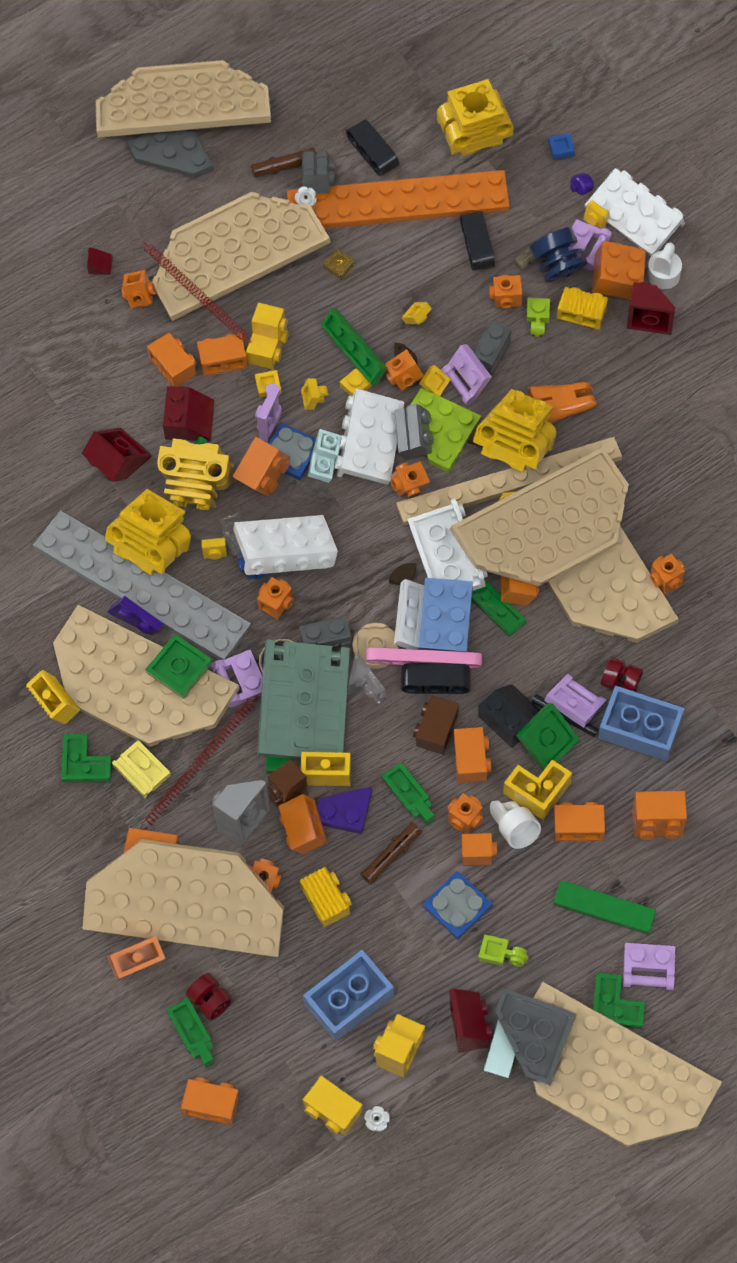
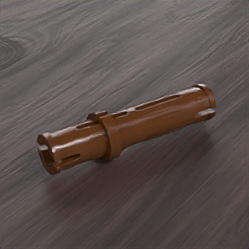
[251,147,316,178]
[360,822,422,885]

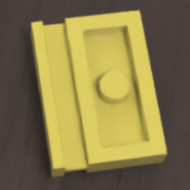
[112,740,171,798]

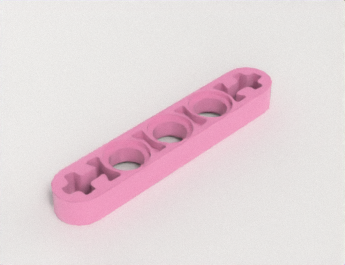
[366,648,482,668]

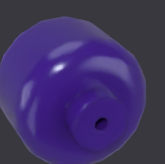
[570,173,594,195]

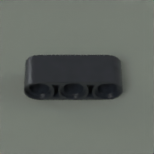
[346,119,399,176]
[460,211,495,271]
[401,663,470,694]

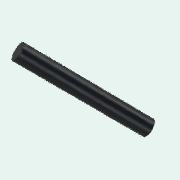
[532,694,599,737]

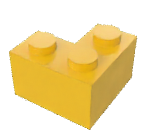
[246,303,289,370]
[503,760,572,820]
[373,1014,425,1078]

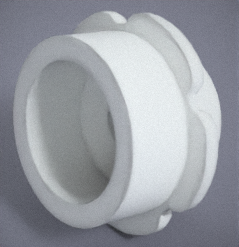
[295,186,317,206]
[364,1106,390,1131]

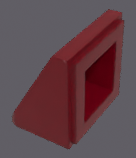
[87,247,112,275]

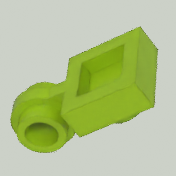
[527,298,550,337]
[478,935,528,967]

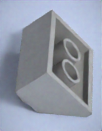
[212,780,270,847]

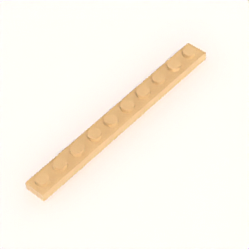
[396,437,622,526]

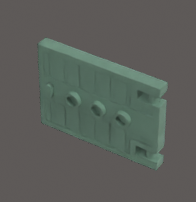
[257,639,350,760]

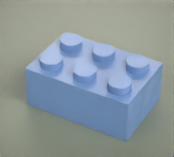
[419,578,473,652]
[598,686,684,761]
[303,950,394,1042]

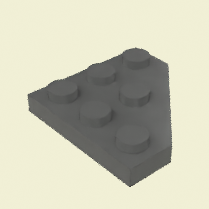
[127,129,214,178]
[495,988,576,1087]

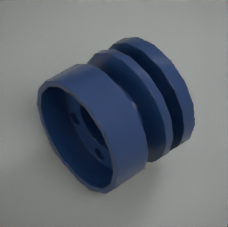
[529,227,588,283]

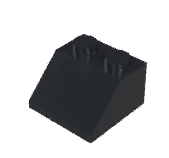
[478,684,540,748]

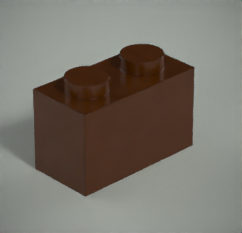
[413,695,459,755]
[268,759,308,808]

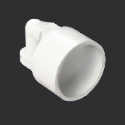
[647,243,682,289]
[490,800,541,849]

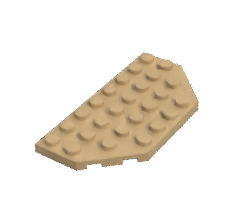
[96,60,271,137]
[153,192,331,321]
[449,447,629,586]
[546,526,679,643]
[53,605,240,747]
[82,839,284,957]
[533,982,722,1147]

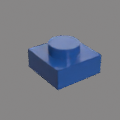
[548,133,575,160]

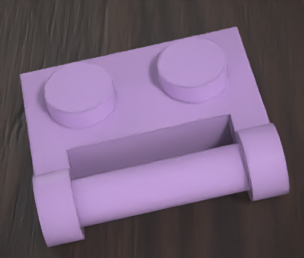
[571,219,612,271]
[441,344,492,406]
[255,383,282,442]
[211,649,263,708]
[545,674,608,728]
[623,943,675,990]

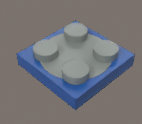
[268,423,316,480]
[422,871,493,940]

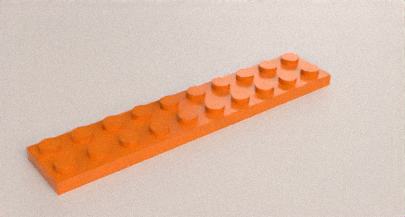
[287,170,510,229]

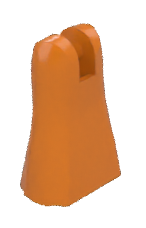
[527,382,597,424]

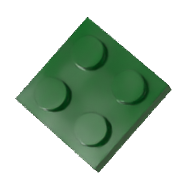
[145,634,213,699]
[516,703,579,771]

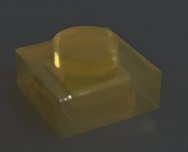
[324,249,355,280]

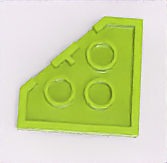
[411,388,481,473]

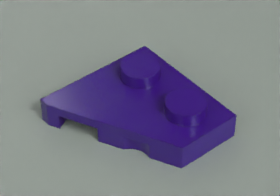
[107,596,163,635]
[317,787,372,834]

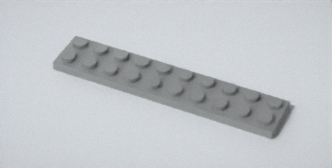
[33,510,252,660]

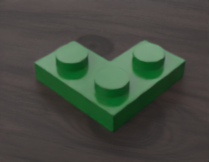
[61,734,112,783]
[593,972,645,1029]

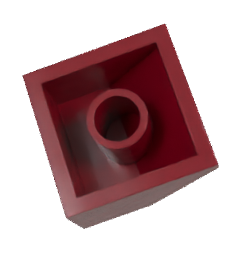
[627,282,675,335]
[163,386,214,441]
[81,427,152,482]
[449,989,493,1053]

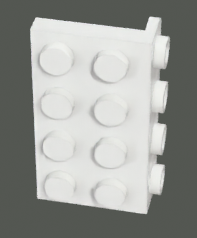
[585,168,685,256]
[334,389,404,485]
[408,499,488,591]
[233,515,338,575]

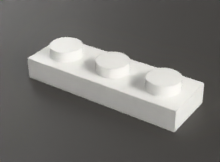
[394,579,424,650]

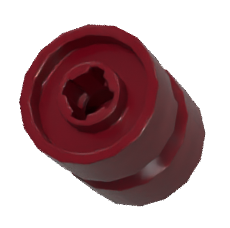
[600,657,643,692]
[185,973,233,1021]

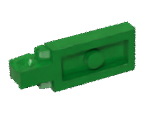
[381,762,435,826]
[166,998,215,1068]

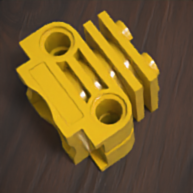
[437,79,513,156]
[473,389,556,472]
[157,438,234,510]
[105,489,191,575]

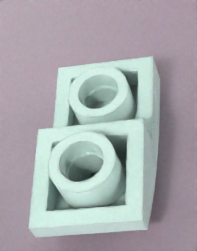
[308,429,342,483]
[484,1020,515,1078]

